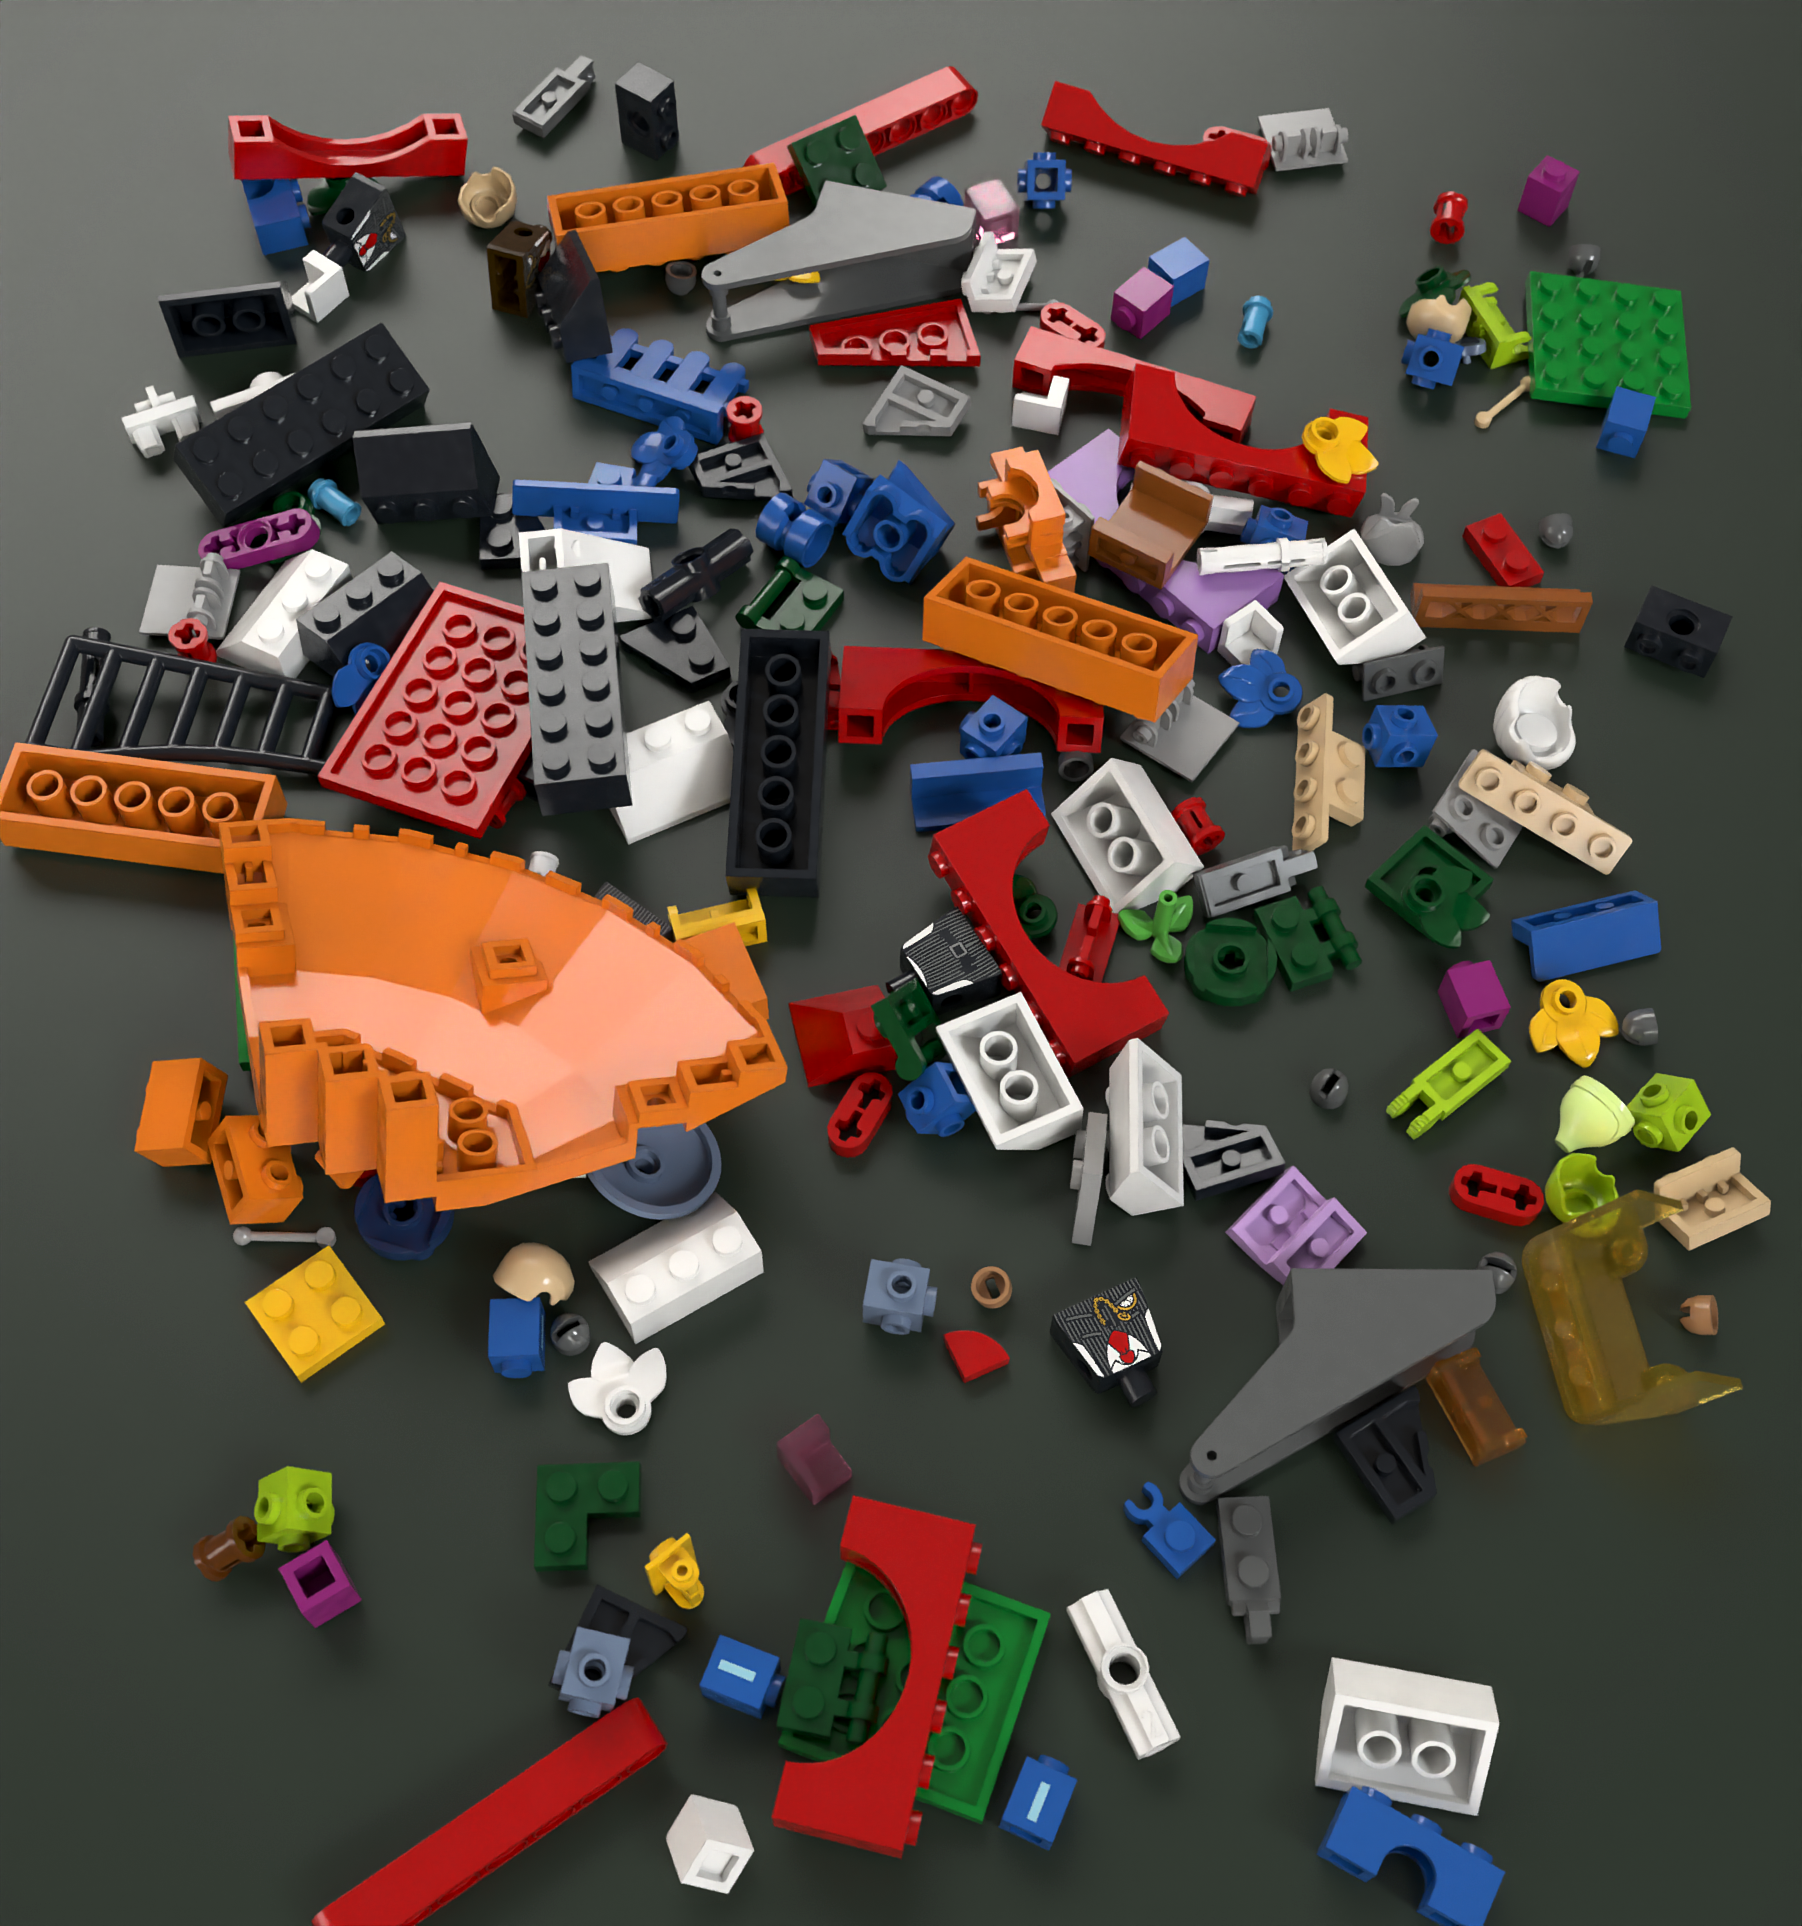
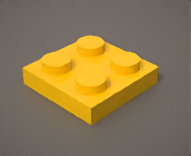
[245,1245,385,1383]

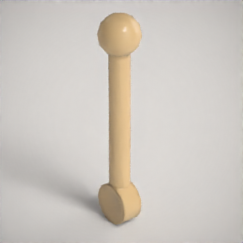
[1474,376,1531,429]

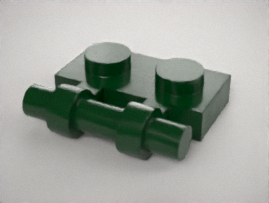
[1252,886,1362,992]
[776,1618,890,1746]

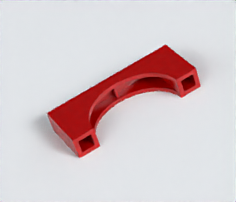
[1117,363,1369,517]
[838,646,1104,753]
[928,789,1169,1078]
[772,1495,983,1859]

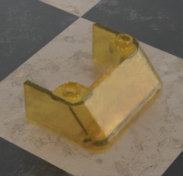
[1522,1189,1743,1426]

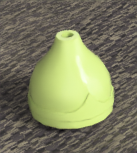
[1555,1075,1635,1153]

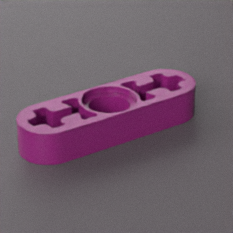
[198,508,320,569]

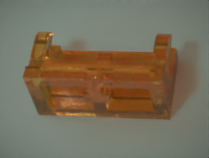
[1426,1347,1528,1467]

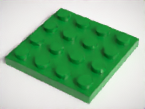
[1525,271,1691,419]
[778,1562,1051,1824]

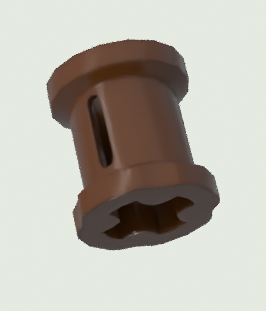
[193,1516,265,1581]

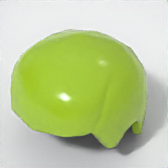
[1544,1153,1620,1231]

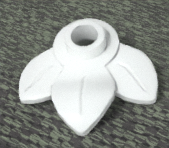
[568,1342,667,1435]

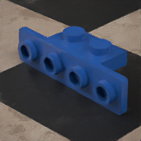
[512,479,680,545]

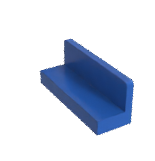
[909,752,1046,832]
[1511,890,1661,982]

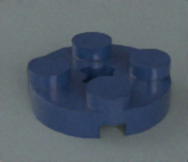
[354,1173,455,1261]

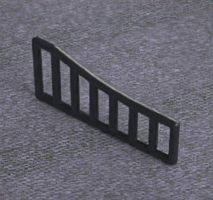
[25,635,352,776]

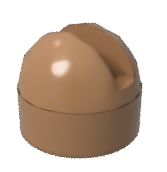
[971,1266,1012,1309]
[1680,1295,1718,1335]

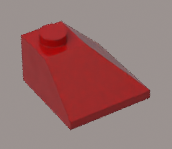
[788,985,898,1088]

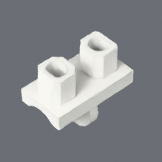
[122,385,202,458]

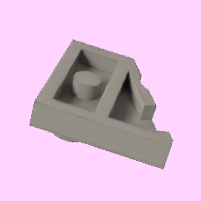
[863,365,971,436]
[1070,1112,1108,1246]

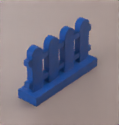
[571,328,749,445]

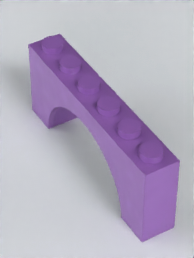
[1048,428,1284,654]

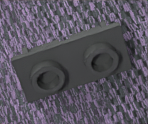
[1352,644,1445,702]

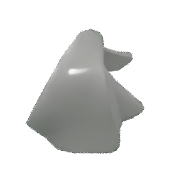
[1360,493,1424,566]

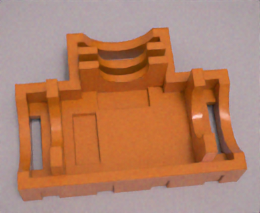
[975,447,1076,593]

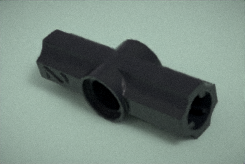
[638,528,754,622]

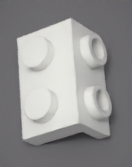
[961,232,1037,313]

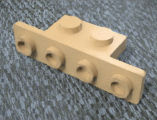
[1292,693,1365,851]
[1458,749,1632,875]

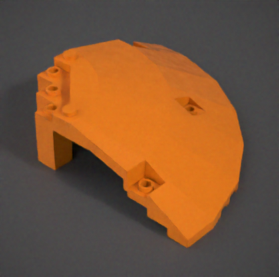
[219,818,788,1212]

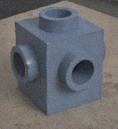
[863,1259,938,1335]
[552,1627,634,1718]

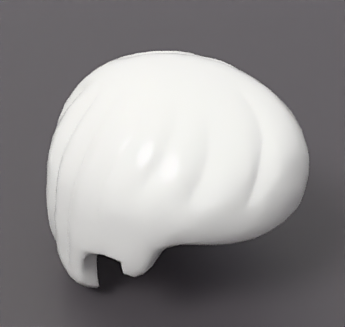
[1493,675,1576,770]

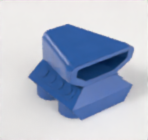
[842,460,955,585]

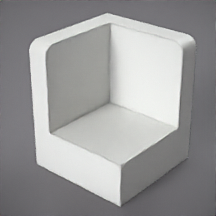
[291,250,349,323]
[1012,376,1069,435]
[1217,600,1284,666]
[666,1794,754,1894]

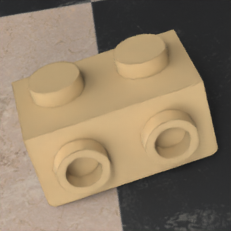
[1653,1147,1771,1251]

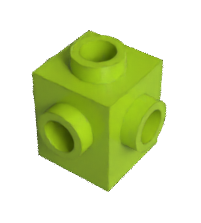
[1626,1073,1711,1152]
[254,1466,335,1552]

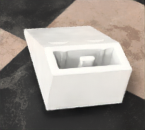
[519,529,652,622]

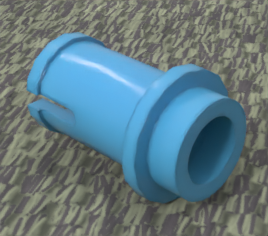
[1237,296,1273,348]
[307,478,361,526]

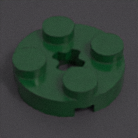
[1184,918,1277,1006]

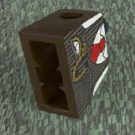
[486,221,553,318]

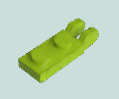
[1386,1029,1511,1140]

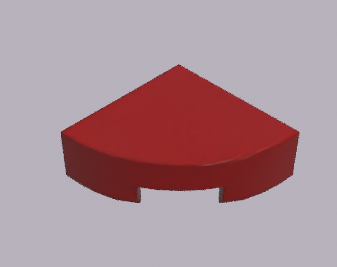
[943,1330,1010,1383]

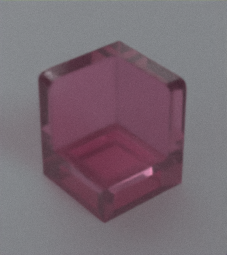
[964,179,1020,244]
[776,1413,852,1506]

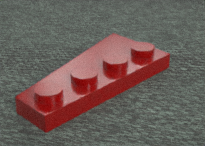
[809,298,981,367]

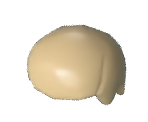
[458,166,517,229]
[1406,295,1472,343]
[493,1242,574,1305]

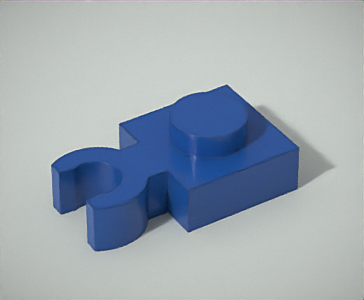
[1123,1482,1216,1579]

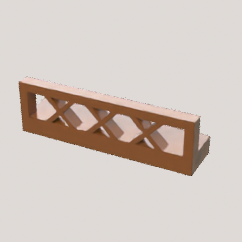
[1410,583,1593,633]

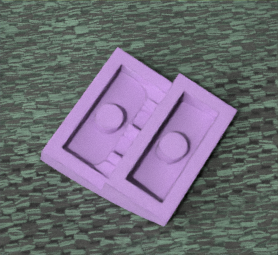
[1225,1165,1367,1286]

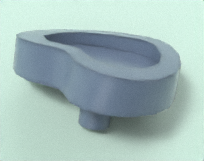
[1454,337,1487,364]

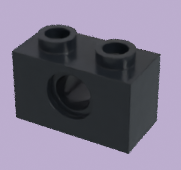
[615,62,679,161]
[1624,586,1733,678]

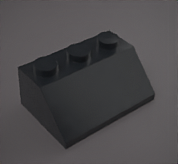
[534,230,613,363]
[158,281,297,358]
[353,422,500,524]
[296,552,434,677]

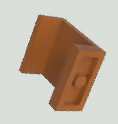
[1088,461,1214,590]

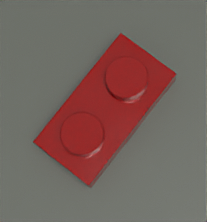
[1462,513,1544,587]

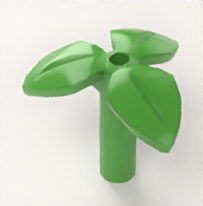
[1118,890,1193,963]

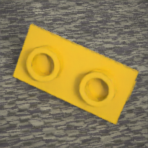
[644,1533,704,1609]

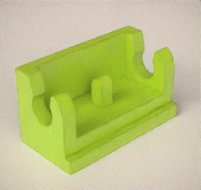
[1458,282,1532,370]

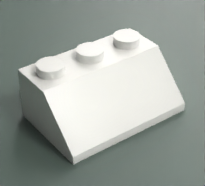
[1284,529,1426,665]
[216,549,353,678]
[610,701,733,845]
[1051,758,1204,914]
[936,992,1083,1150]
[1106,1038,1184,1216]
[589,1192,764,1344]
[1315,1657,1500,1816]

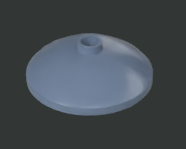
[587,1123,721,1220]

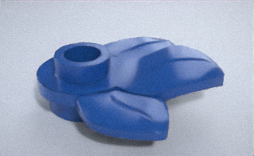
[631,416,698,483]
[332,642,391,715]
[1218,649,1303,728]

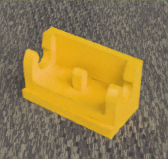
[667,887,767,947]

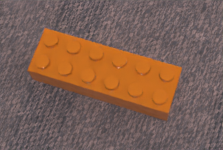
[547,163,790,272]
[922,556,1198,723]
[0,742,288,874]

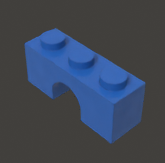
[241,179,311,255]
[1317,1786,1505,1926]

